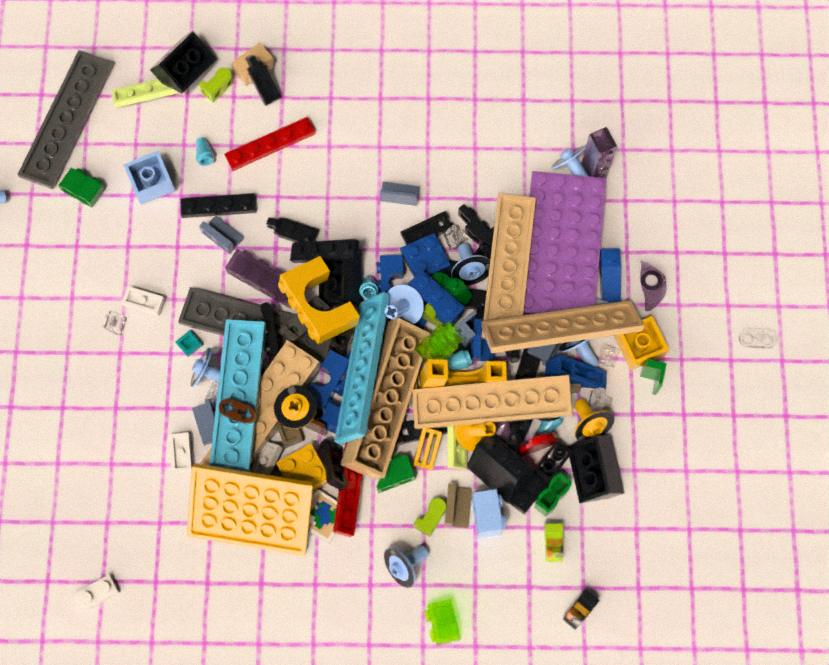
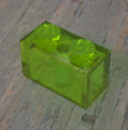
[414,322,462,363]
[424,599,461,647]

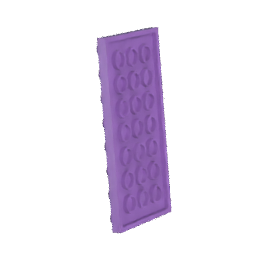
[523,171,607,315]

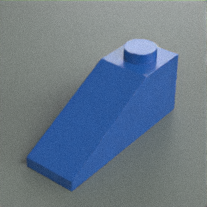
[599,248,621,303]
[545,355,607,390]

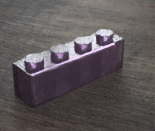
[581,127,617,178]
[225,249,292,309]

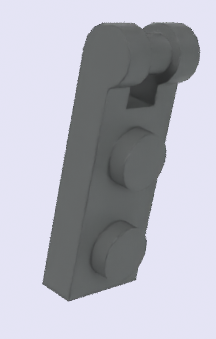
[279,295,330,344]

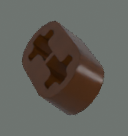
[218,398,256,425]

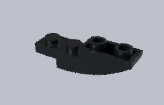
[458,204,494,248]
[509,440,573,515]

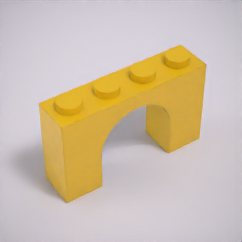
[278,256,360,345]
[420,359,507,389]

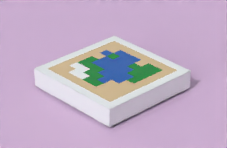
[308,489,337,544]

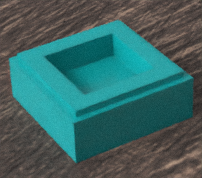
[175,330,203,357]

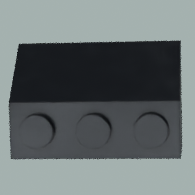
[149,31,217,93]
[318,249,362,308]
[467,435,536,504]
[567,435,625,503]

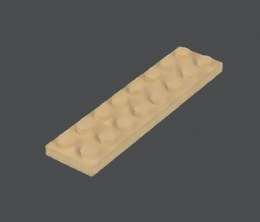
[481,193,536,340]
[481,300,644,353]
[412,375,573,429]

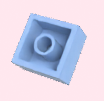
[123,151,175,205]
[471,489,506,539]

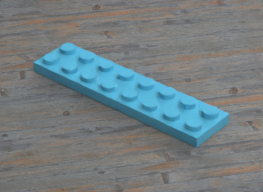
[334,292,390,445]
[209,319,266,472]

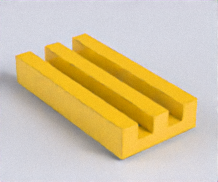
[413,428,442,470]

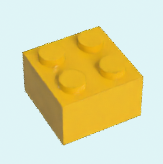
[614,316,669,370]
[276,443,328,492]

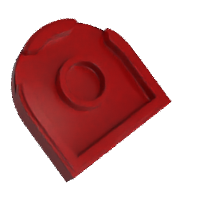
[517,432,557,457]

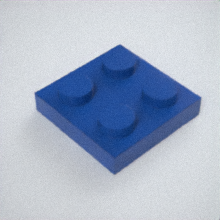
[400,233,451,278]

